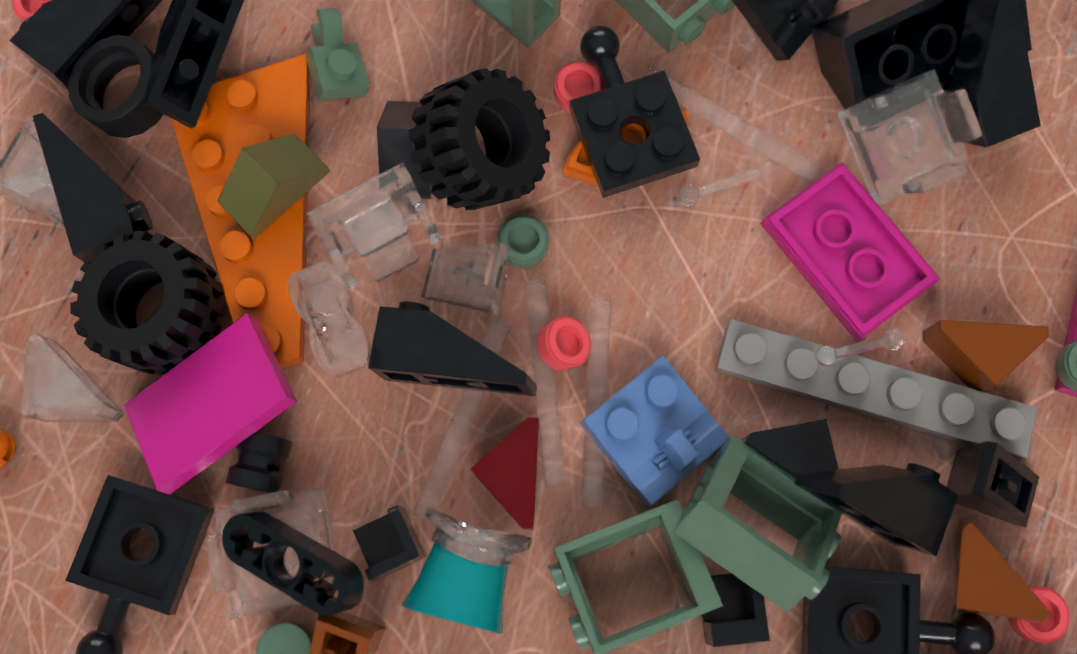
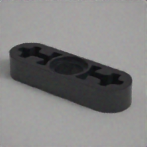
[222,511,364,616]

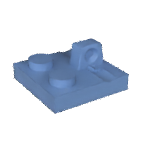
[580,356,730,507]

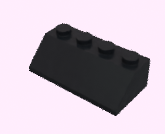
[811,0,1032,131]

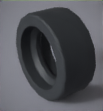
[68,35,164,138]

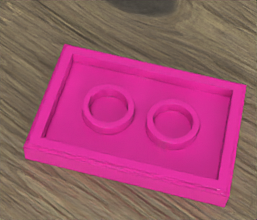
[761,162,940,342]
[124,313,297,495]

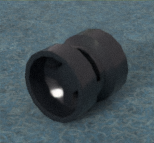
[225,432,292,495]

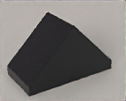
[377,101,432,199]
[742,419,838,477]
[947,441,1039,527]

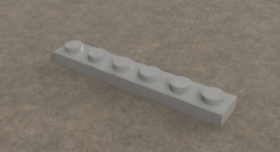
[714,319,1037,460]

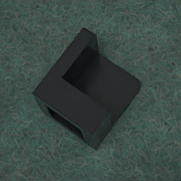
[353,505,426,581]
[702,573,770,647]

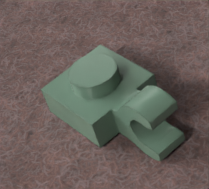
[306,8,370,101]

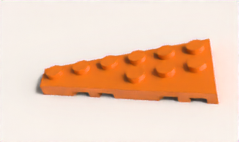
[171,53,311,369]

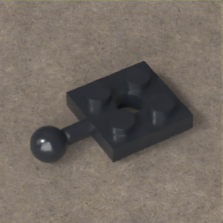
[569,26,700,198]
[65,475,215,654]
[802,566,995,654]

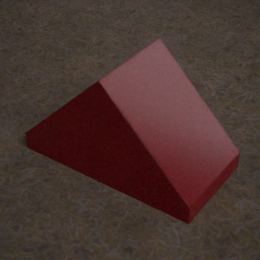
[470,417,539,531]

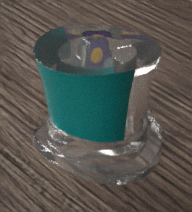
[402,508,533,634]

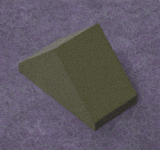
[217,133,330,239]

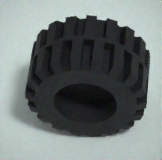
[409,68,550,210]
[70,231,225,374]

